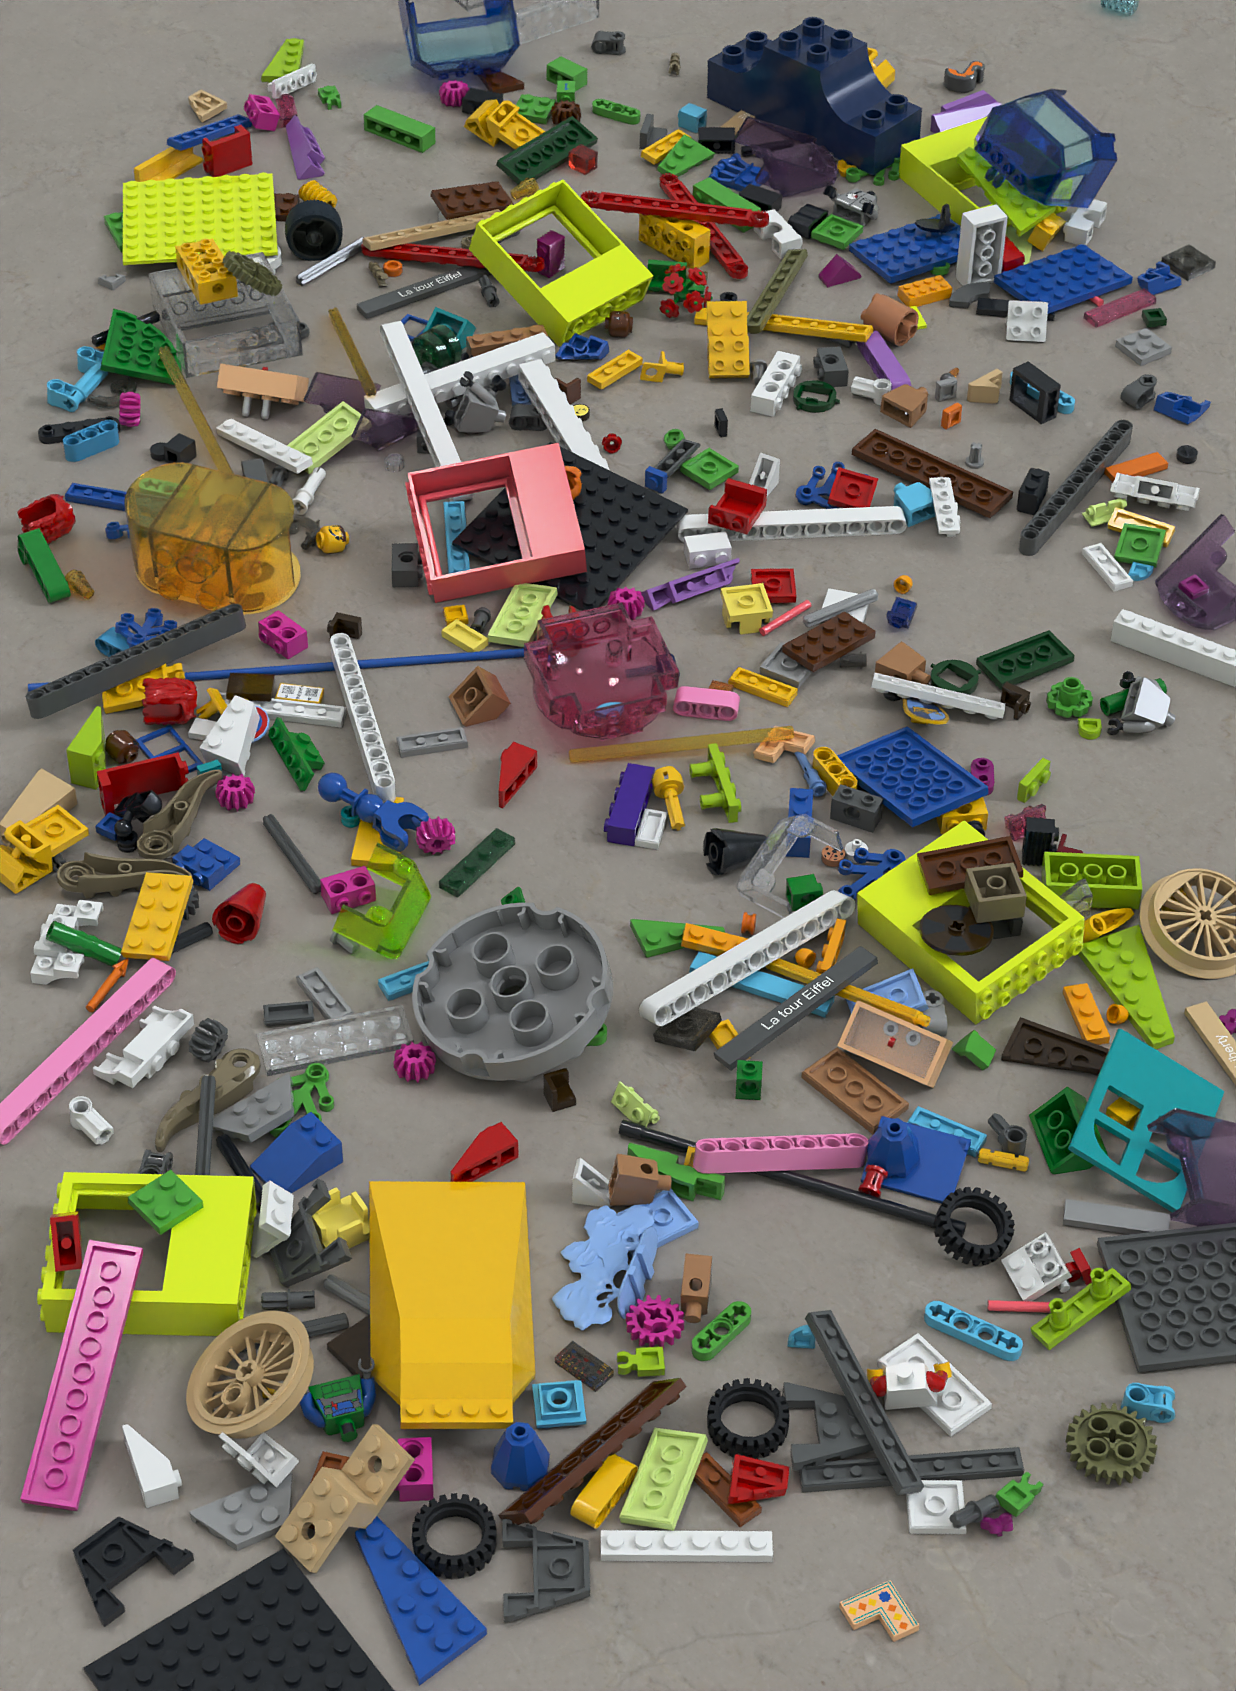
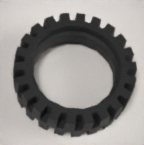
[934,1187,1015,1266]
[707,1378,789,1459]
[412,1493,497,1579]

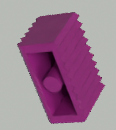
[536,230,565,278]

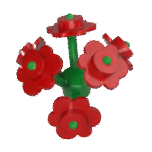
[659,263,713,318]

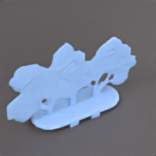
[552,1205,657,1330]

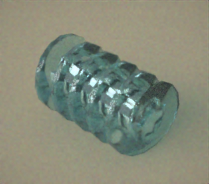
[1101,0,1140,15]

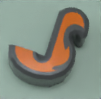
[944,61,985,93]

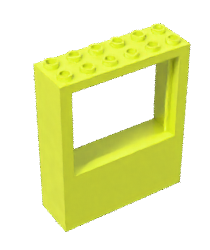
[899,115,1071,227]
[469,180,653,347]
[857,821,1085,1025]
[37,1172,257,1336]

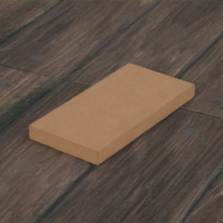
[801,1047,909,1134]

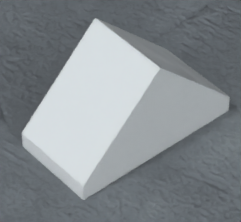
[749,453,780,496]
[572,1158,612,1207]

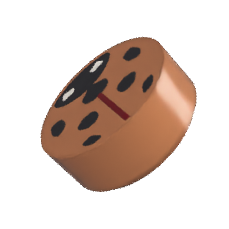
[821,845,845,867]

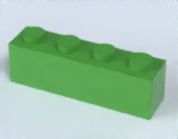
[363,105,436,153]
[693,177,761,233]

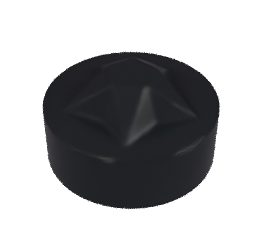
[1176,445,1198,464]

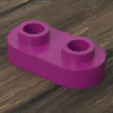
[970,758,995,796]

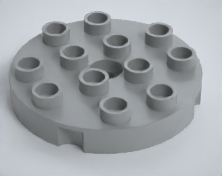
[412,903,613,1082]

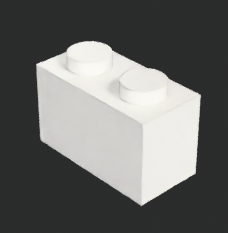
[684,532,732,569]

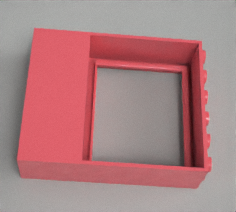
[405,443,587,603]

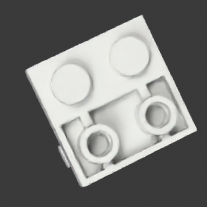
[1001,1232,1072,1302]

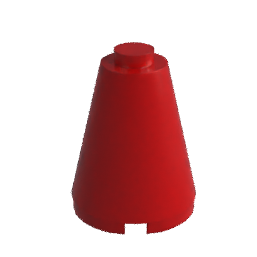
[212,883,266,944]

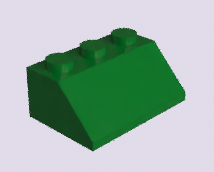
[1029,1087,1108,1175]

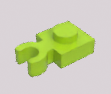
[617,1347,665,1377]

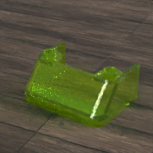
[332,843,431,959]

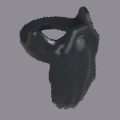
[915,204,955,233]

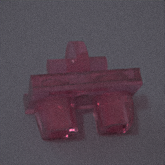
[276,94,298,127]
[1004,804,1046,841]

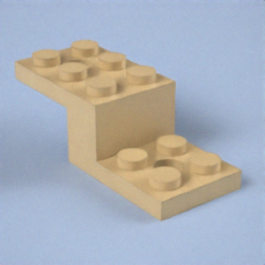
[275,1424,415,1573]

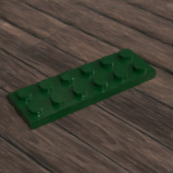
[496,116,598,188]

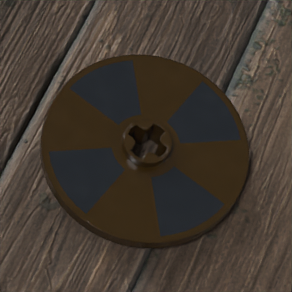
[920,905,994,956]

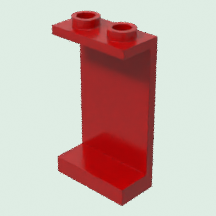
[97,752,189,816]

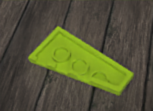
[261,38,304,82]

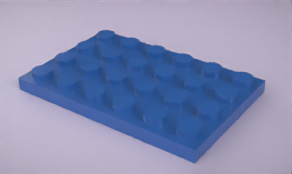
[849,214,961,284]
[994,244,1133,314]
[837,726,988,827]

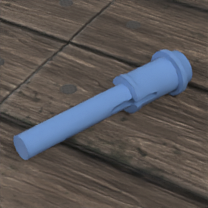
[794,752,827,797]

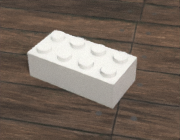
[956,205,1008,286]

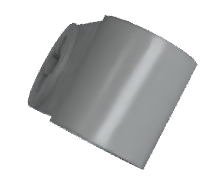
[920,990,947,1036]

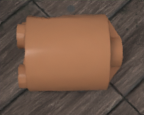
[861,293,919,346]

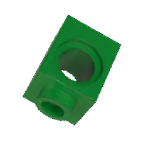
[785,874,823,911]
[735,1060,763,1100]

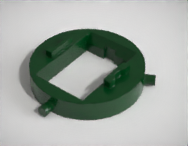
[793,380,840,413]
[930,660,981,695]

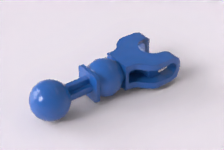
[318,772,429,852]

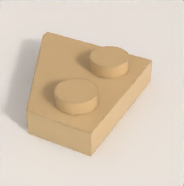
[188,90,227,123]

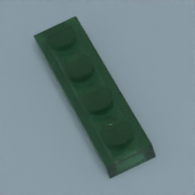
[439,828,515,898]

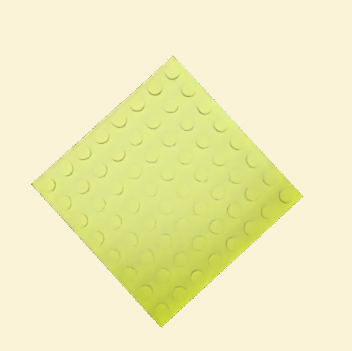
[123,173,278,265]

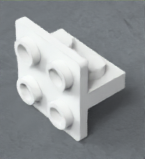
[1005,300,1048,342]

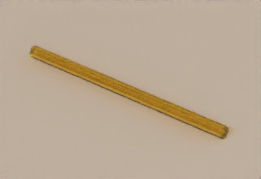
[328,307,377,397]
[159,346,234,482]
[569,726,794,763]

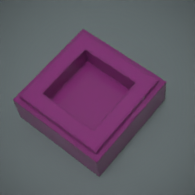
[1178,574,1209,600]

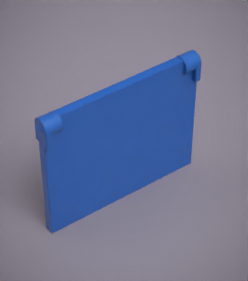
[861,1116,971,1204]

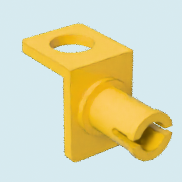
[640,351,684,382]
[196,688,248,720]

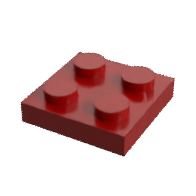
[827,467,879,508]
[751,569,797,603]

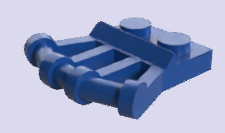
[708,153,769,192]

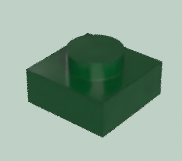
[1141,308,1167,328]

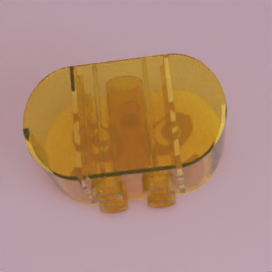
[125,463,301,614]

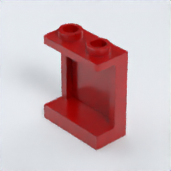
[201,125,253,177]
[708,478,767,535]

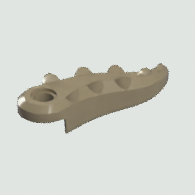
[137,769,222,860]
[57,852,193,898]
[155,1048,261,1152]

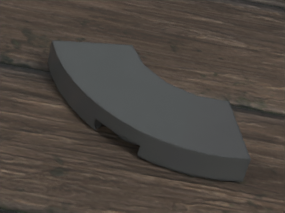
[949,282,991,308]

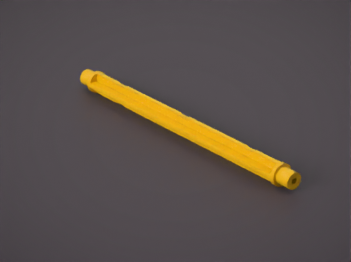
[765,958,931,1027]

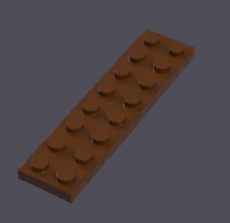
[852,429,1013,518]
[498,1378,687,1525]

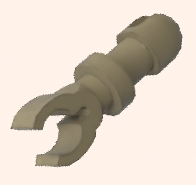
[668,53,680,75]
[369,261,389,286]

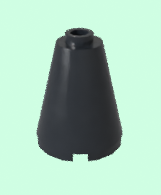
[703,828,771,876]

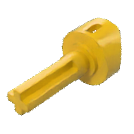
[652,766,685,831]

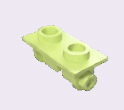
[1082,498,1127,527]
[611,1082,660,1127]

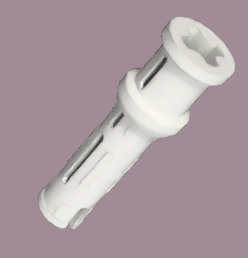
[289,467,326,515]

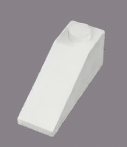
[122,1424,182,1508]

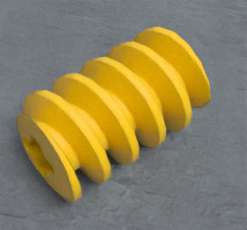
[298,180,337,209]

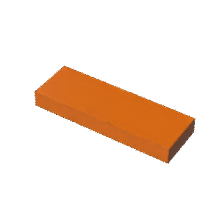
[1104,452,1168,482]

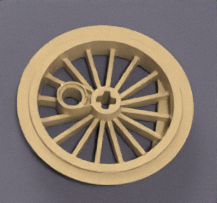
[1140,868,1236,979]
[186,1311,314,1439]

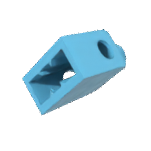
[894,482,935,527]

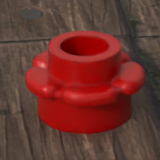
[602,433,622,453]

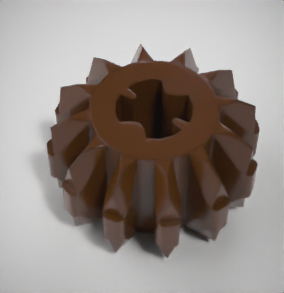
[551,100,581,125]

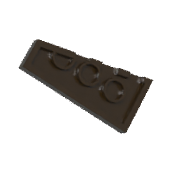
[1001,1017,1109,1074]

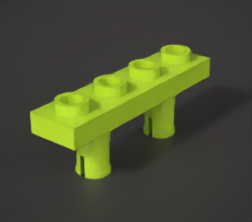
[689,743,742,823]
[1031,1267,1131,1350]

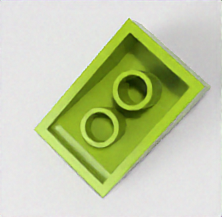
[66,706,106,790]

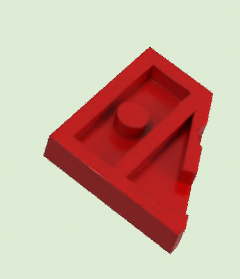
[727,1454,789,1504]

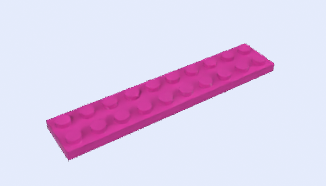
[20,1240,143,1511]

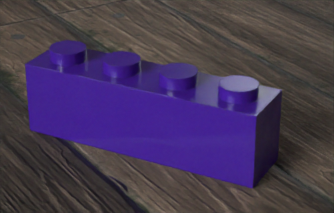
[604,763,655,846]

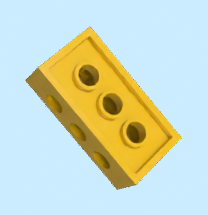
[639,214,710,269]
[175,239,238,305]

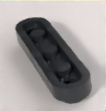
[38,416,121,444]

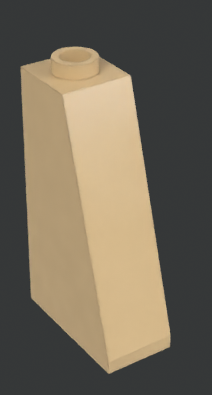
[0,768,77,848]

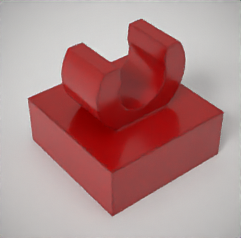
[1065,1248,1092,1285]

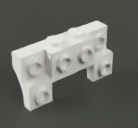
[1110,473,1200,511]
[30,900,103,985]
[93,1005,194,1088]

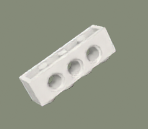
[750,351,802,417]

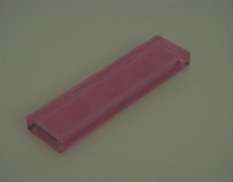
[1084,289,1157,328]

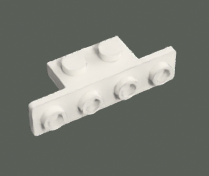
[267,64,317,99]
[929,477,960,537]

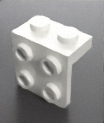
[251,1181,294,1258]
[219,1432,299,1487]

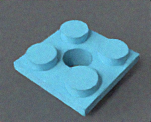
[532,1380,586,1429]

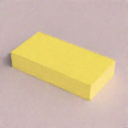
[441,619,488,652]

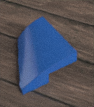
[1137,261,1182,296]
[555,333,610,359]
[1154,391,1211,424]

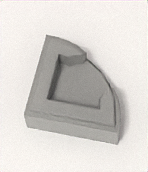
[98,274,126,290]

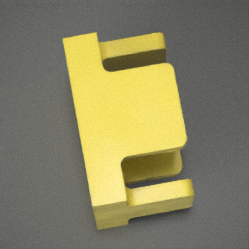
[720,583,773,634]
[312,1188,369,1250]

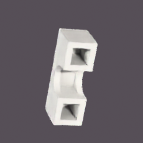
[1063,197,1107,246]
[754,209,803,260]

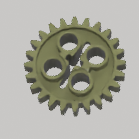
[222,251,283,297]
[1065,1403,1157,1485]

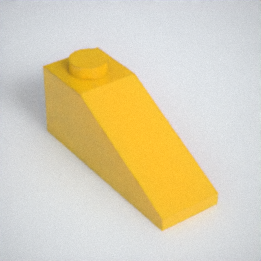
[1027,213,1067,252]

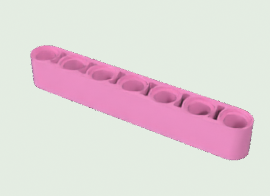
[693,1133,869,1174]

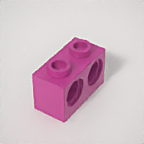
[244,94,280,131]
[258,610,308,659]
[320,866,376,914]
[394,1437,434,1502]

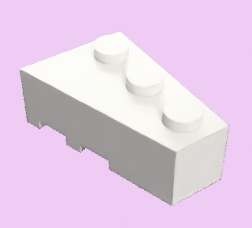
[199,695,260,776]

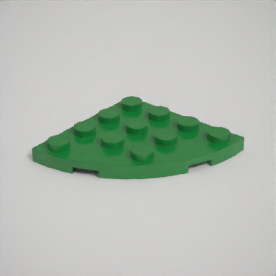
[100,309,182,386]

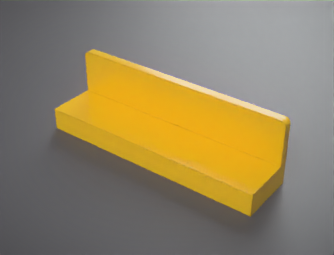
[134,147,203,182]

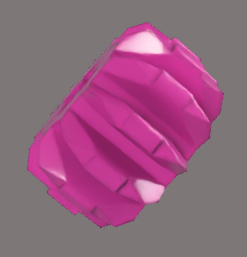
[439,80,469,108]
[119,392,141,427]
[608,586,645,622]
[215,774,255,811]
[416,816,456,855]
[393,1040,436,1083]

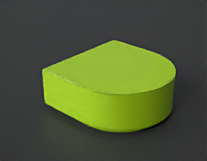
[1077,718,1102,740]

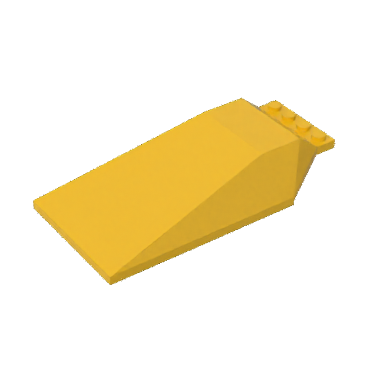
[369,1181,535,1429]

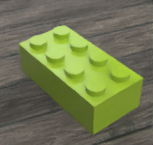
[1041,852,1142,910]

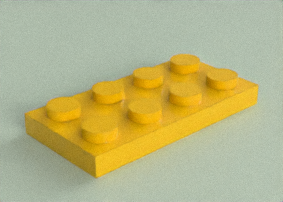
[121,872,194,961]

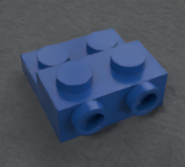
[172,838,240,891]

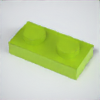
[1017,758,1051,803]

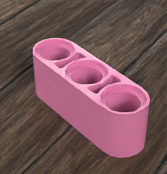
[673,686,740,721]

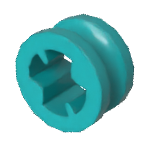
[341,805,360,828]

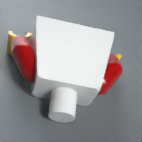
[867,1361,952,1410]

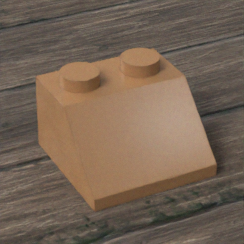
[449,666,511,727]

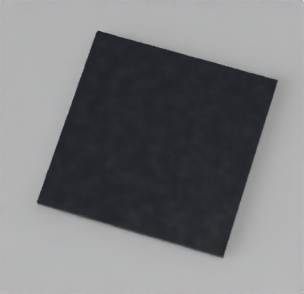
[452,442,688,616]
[84,1548,394,1691]

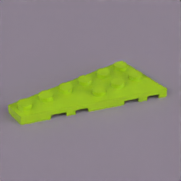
[956,147,1056,237]
[1078,924,1175,1049]

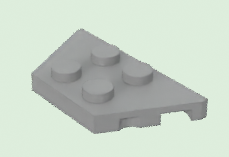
[213,1073,294,1143]
[190,1472,293,1551]

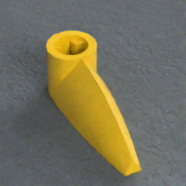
[1083,908,1134,943]

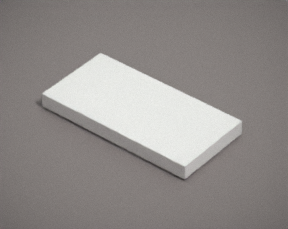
[877,1333,992,1437]

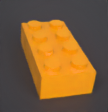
[898,275,952,307]

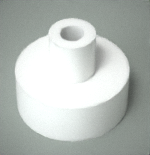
[845,839,868,864]

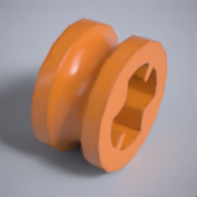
[741,912,756,935]

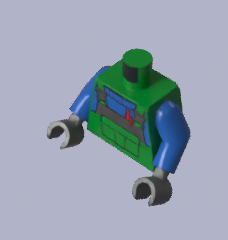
[299,1357,376,1442]

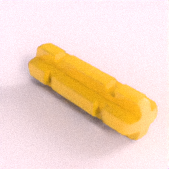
[978,1148,1029,1172]

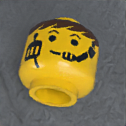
[316,525,349,553]

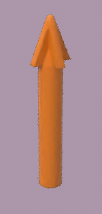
[86,958,129,1012]

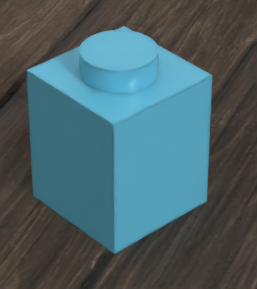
[678,103,707,133]

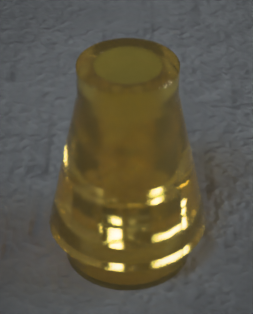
[510,177,539,200]
[65,569,95,600]

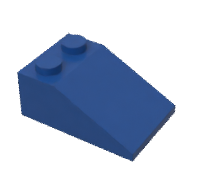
[250,1112,343,1193]

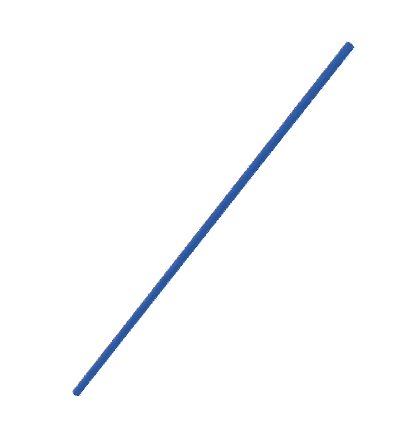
[28,646,561,692]

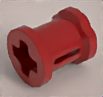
[858,1165,888,1198]

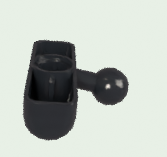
[113,790,162,838]

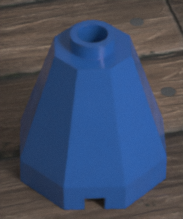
[867,1118,920,1178]
[491,1422,550,1491]

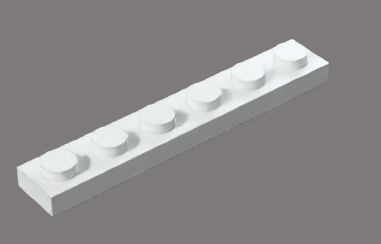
[216,419,313,474]
[871,673,1005,719]
[601,1530,773,1562]

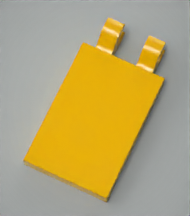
[102,663,185,714]
[351,797,407,870]

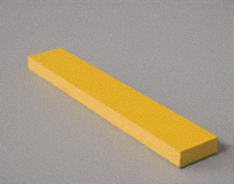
[763,314,873,342]

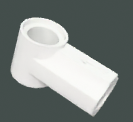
[851,376,891,405]
[69,1096,114,1145]

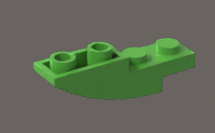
[628,1143,725,1201]

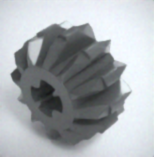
[189,1018,228,1063]

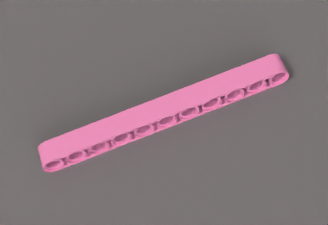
[0,958,176,1145]

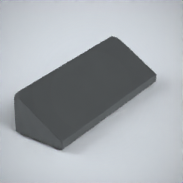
[654,439,700,478]

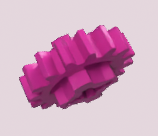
[626,1295,684,1349]

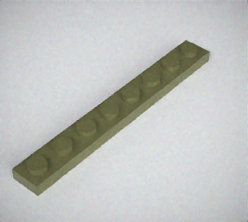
[747,249,808,334]

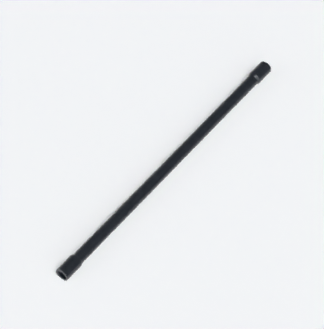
[619,1119,967,1237]

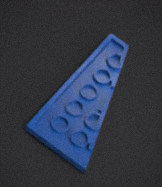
[355,1516,487,1686]

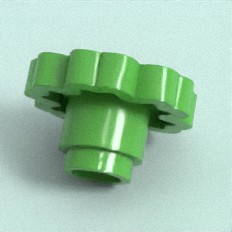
[1046,677,1093,718]

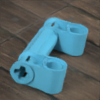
[47,346,108,412]

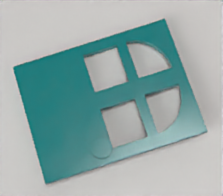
[1068,1029,1225,1215]

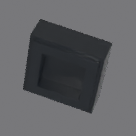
[714,408,728,437]

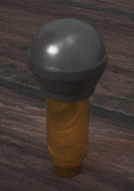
[940,368,959,380]

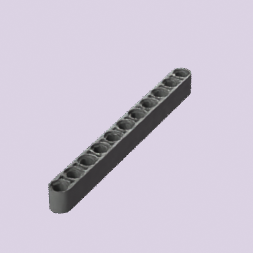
[1019,420,1133,556]
[25,604,246,719]

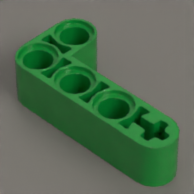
[17,528,71,603]

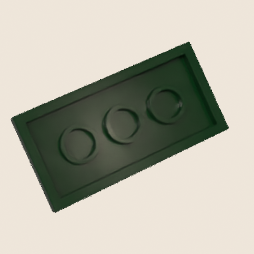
[976,630,1075,690]

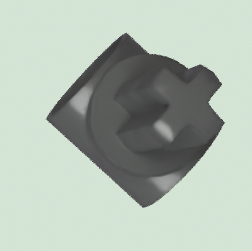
[988,1113,1027,1157]

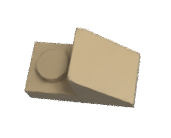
[967,369,1003,404]

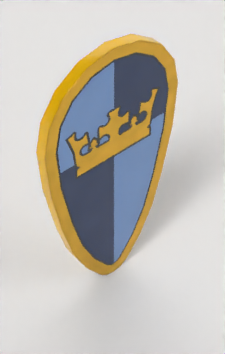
[903,697,949,725]

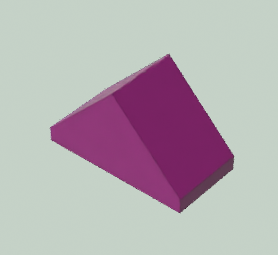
[818,254,861,288]

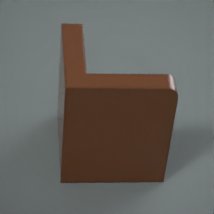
[555,378,581,405]

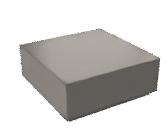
[935,377,958,402]

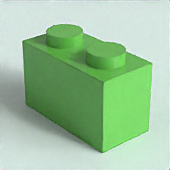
[547,56,587,91]

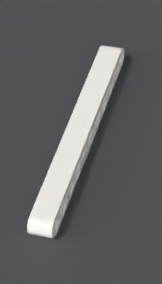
[380,321,473,502]
[676,506,907,542]
[330,633,396,803]
[639,890,855,1026]

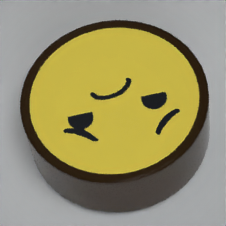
[573,404,590,422]

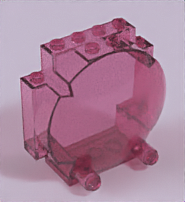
[524,602,679,741]

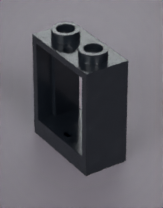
[1009,361,1061,425]

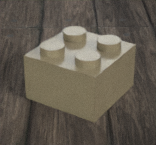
[964,863,1027,923]

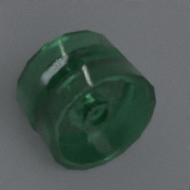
[412,324,462,369]

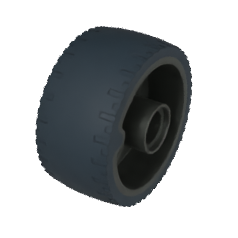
[285,200,343,261]

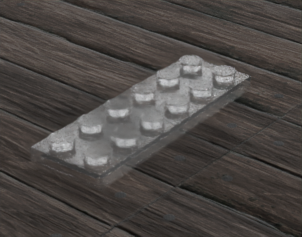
[257,1005,414,1076]

